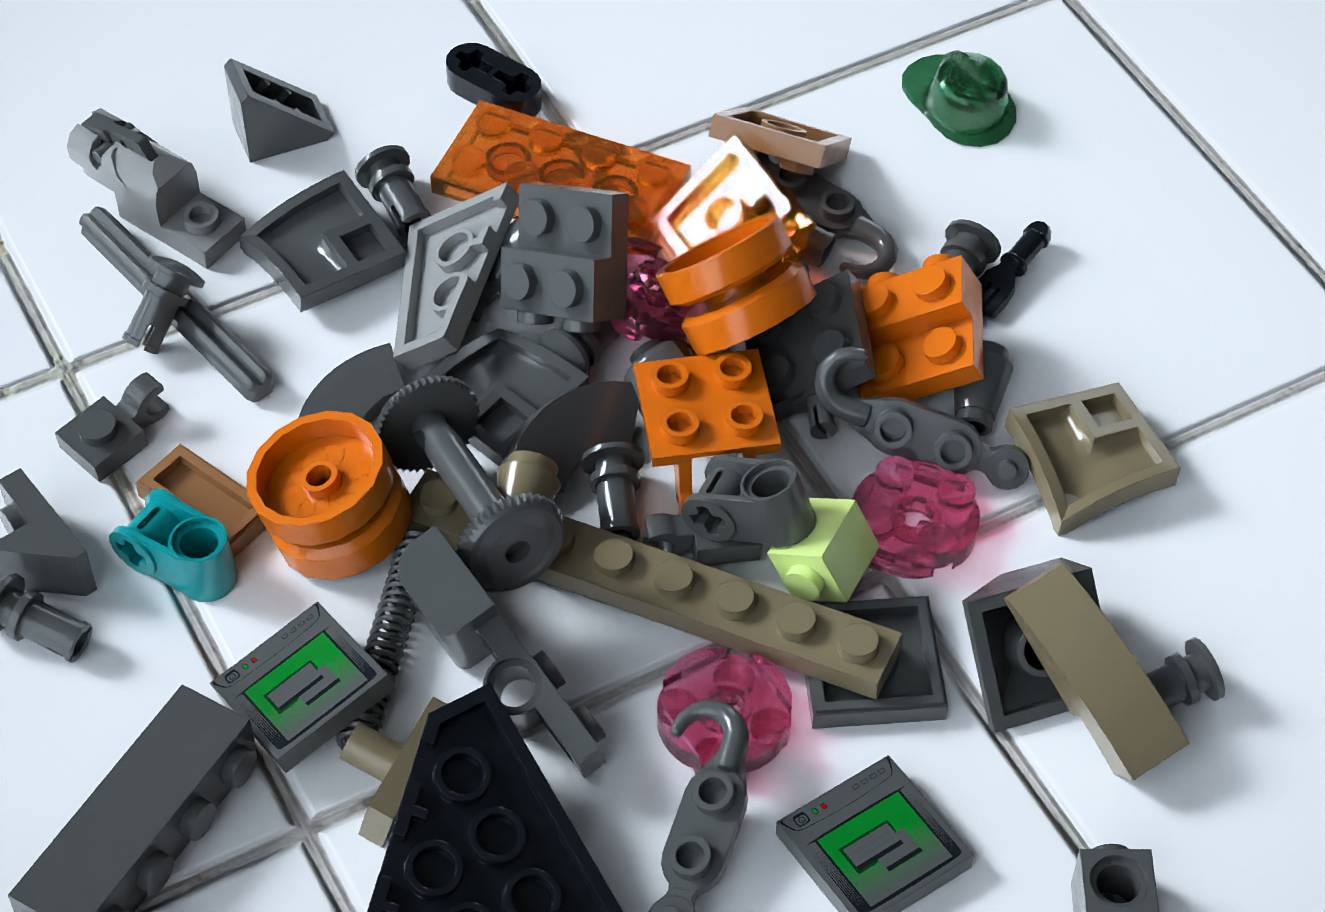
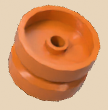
[656,212,817,355]
[246,411,412,580]

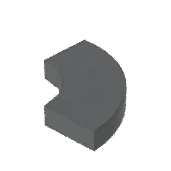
[298,343,405,423]
[501,381,639,494]

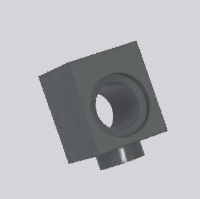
[1071,844,1159,912]

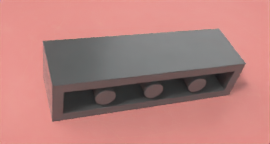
[8,684,258,912]

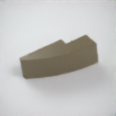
[1003,563,1190,781]

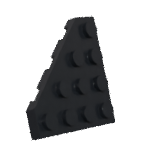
[367,683,623,912]

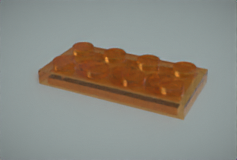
[430,100,691,260]

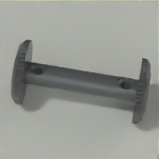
[375,375,566,593]

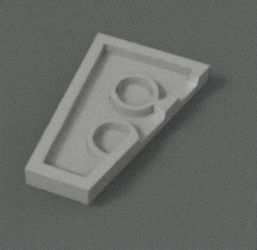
[393,182,519,372]

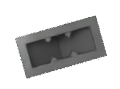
[224,58,335,163]

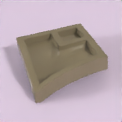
[1005,382,1181,536]

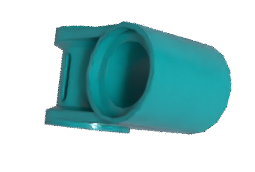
[109,489,238,602]

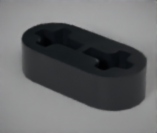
[446,43,542,122]

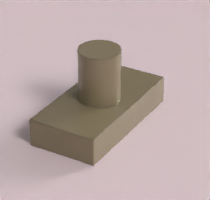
[339,696,447,847]

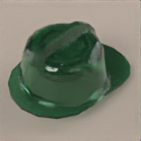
[901,50,1016,147]

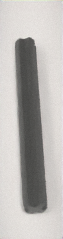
[79,206,274,402]

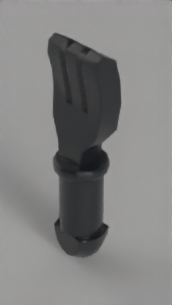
[978,221,1052,319]

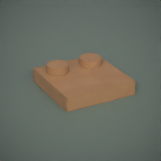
[708,107,852,175]

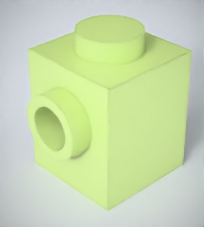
[767,498,880,603]

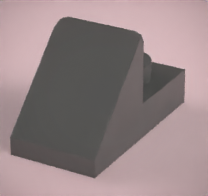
[0,468,97,596]

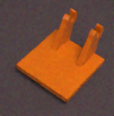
[633,349,782,515]

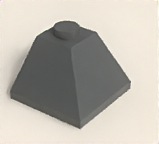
[962,557,1101,733]

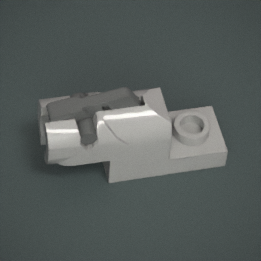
[67,108,246,269]

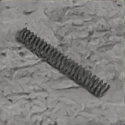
[336,530,424,750]

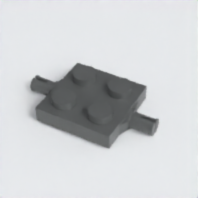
[745,262,877,439]

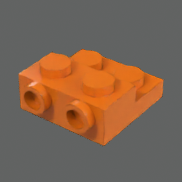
[859,254,984,401]

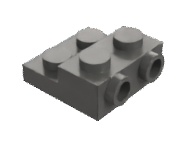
[501,181,629,333]

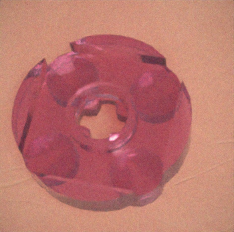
[611,237,698,342]
[852,456,980,579]
[657,647,792,774]

